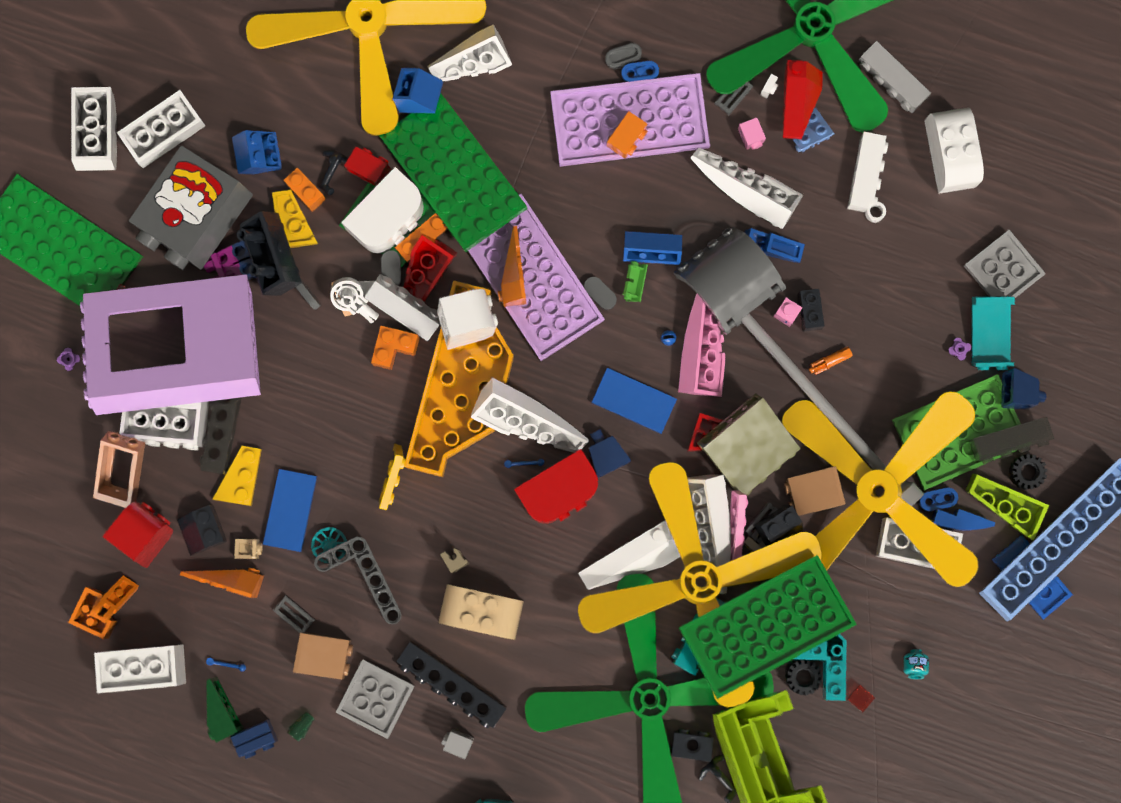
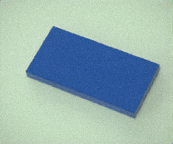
[592,368,677,434]
[263,469,317,552]
[992,535,1073,620]

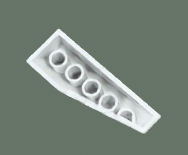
[691,148,803,229]
[471,378,588,453]
[687,474,731,594]
[578,521,681,590]

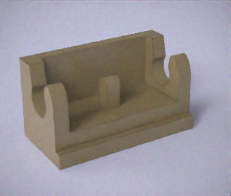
[440,549,470,573]

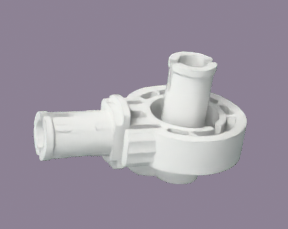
[330,277,379,323]

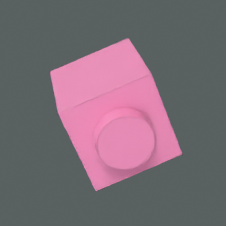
[738,118,766,150]
[774,298,802,327]

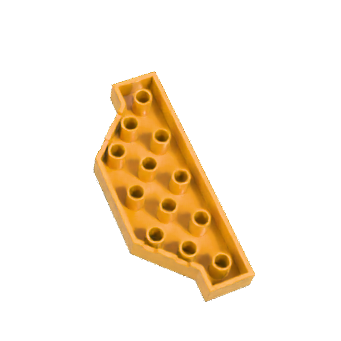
[404,281,514,477]

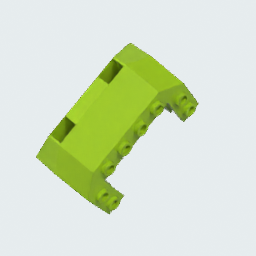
[713,690,827,803]

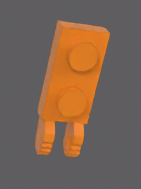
[91,575,139,623]

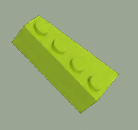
[965,473,1049,541]

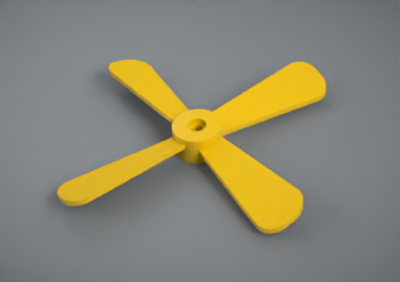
[246,0,486,136]
[782,392,978,587]
[578,462,822,707]

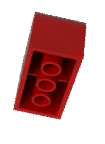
[514,449,598,524]
[102,501,173,569]

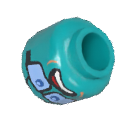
[904,649,929,679]

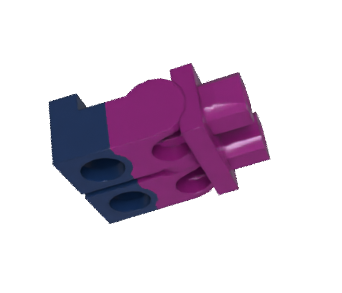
[204,241,257,280]

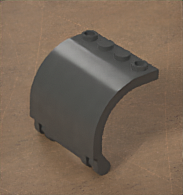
[673,227,786,335]

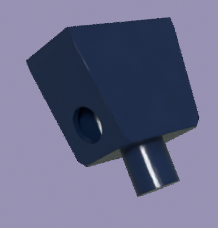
[1001,368,1046,410]
[589,429,631,478]

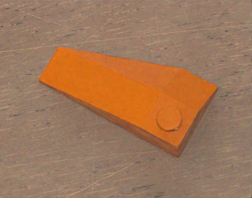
[498,226,526,307]

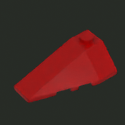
[783,60,823,139]
[403,234,457,303]

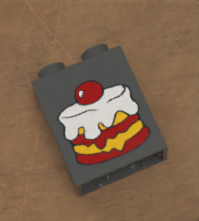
[129,146,253,270]

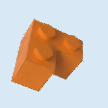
[371,326,420,370]
[68,587,117,639]

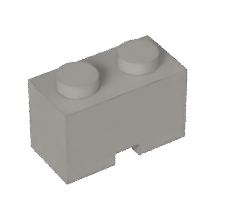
[442,729,474,759]

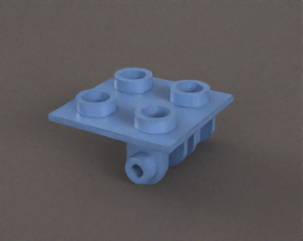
[793,108,834,153]

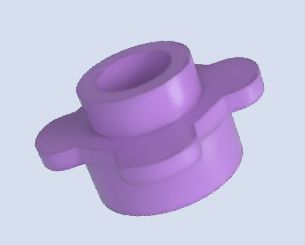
[948,338,971,360]
[57,348,80,371]

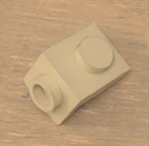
[235,539,263,559]

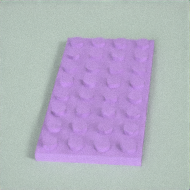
[550,73,710,167]
[468,194,605,361]

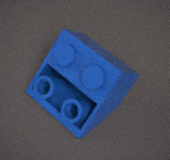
[393,68,443,113]
[232,130,282,174]

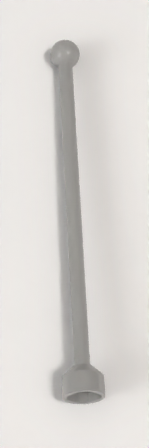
[741,313,924,506]

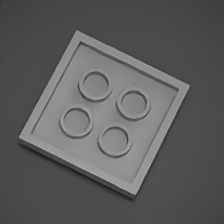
[964,230,1046,298]
[336,659,415,739]

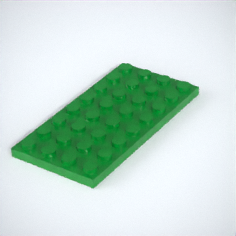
[379,93,528,252]
[0,174,143,306]
[679,555,857,699]

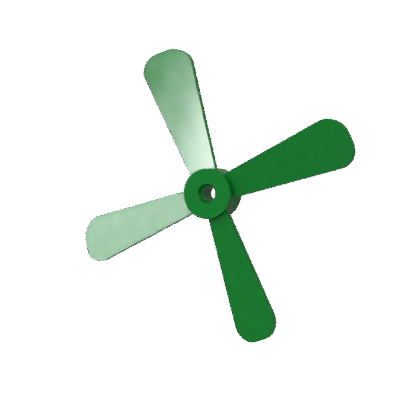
[706,0,893,132]
[525,574,774,803]

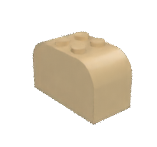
[438,584,524,640]

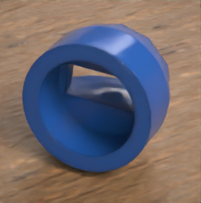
[661,330,676,346]

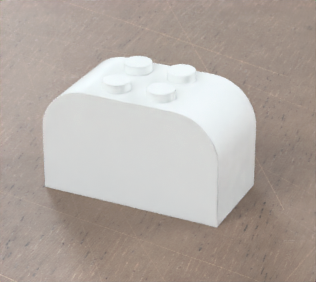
[71,87,117,171]
[925,107,983,194]
[342,167,424,253]
[437,289,498,350]

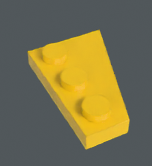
[272,190,318,248]
[379,444,406,510]
[212,446,262,506]

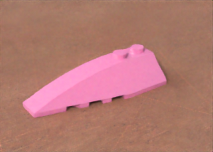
[678,294,725,397]

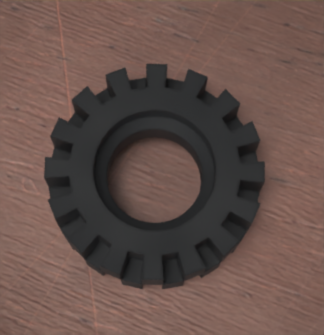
[1009,454,1047,490]
[785,659,822,695]

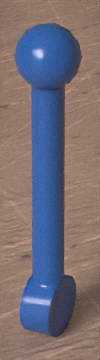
[504,459,545,468]
[206,658,246,672]

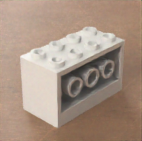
[119,401,209,450]
[94,645,186,693]

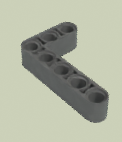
[314,537,401,624]

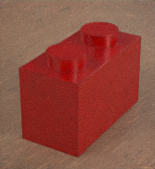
[344,147,392,186]

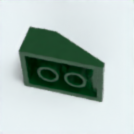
[206,677,244,743]

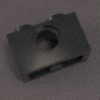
[797,289,825,332]
[671,729,714,762]

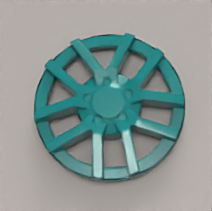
[311,527,347,563]

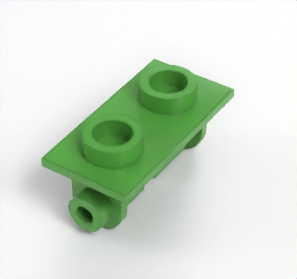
[622,261,648,302]

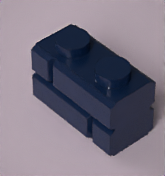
[231,719,278,759]

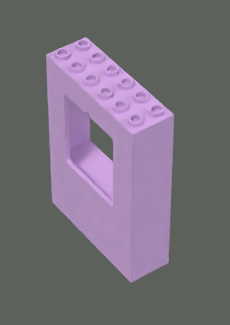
[80,275,261,415]

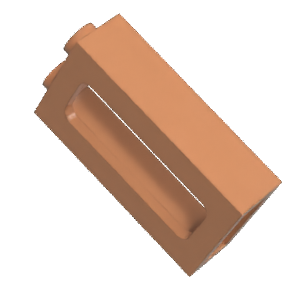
[93,431,145,508]

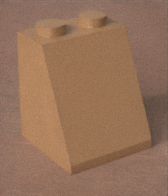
[784,466,845,516]
[293,632,353,679]

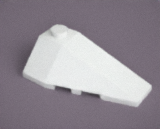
[428,24,512,81]

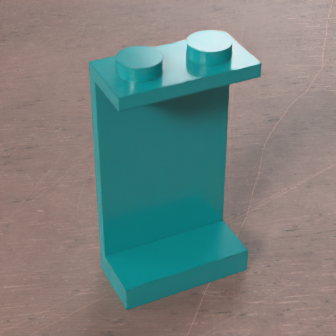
[972,296,1015,370]

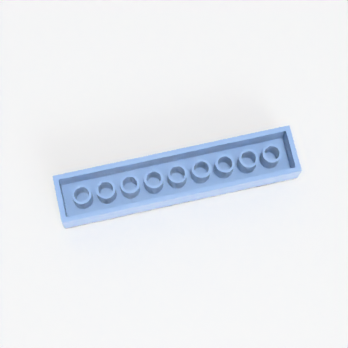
[979,458,1121,621]

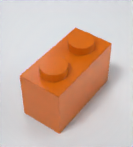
[607,111,648,159]
[284,167,326,212]

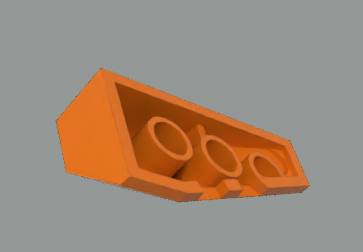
[180,567,264,598]

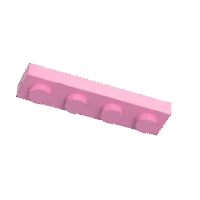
[730,490,748,561]

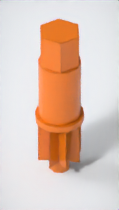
[808,346,852,375]

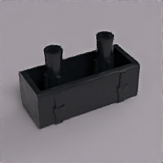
[237,211,302,296]

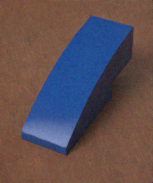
[744,228,805,263]
[931,509,996,531]

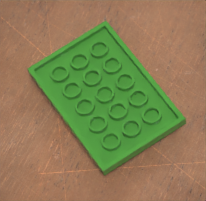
[892,375,1030,490]

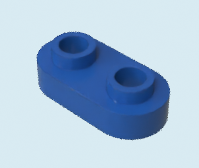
[621,61,659,82]
[919,488,958,511]

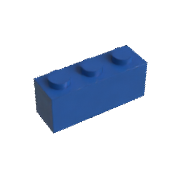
[623,231,682,265]

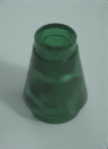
[287,712,315,742]

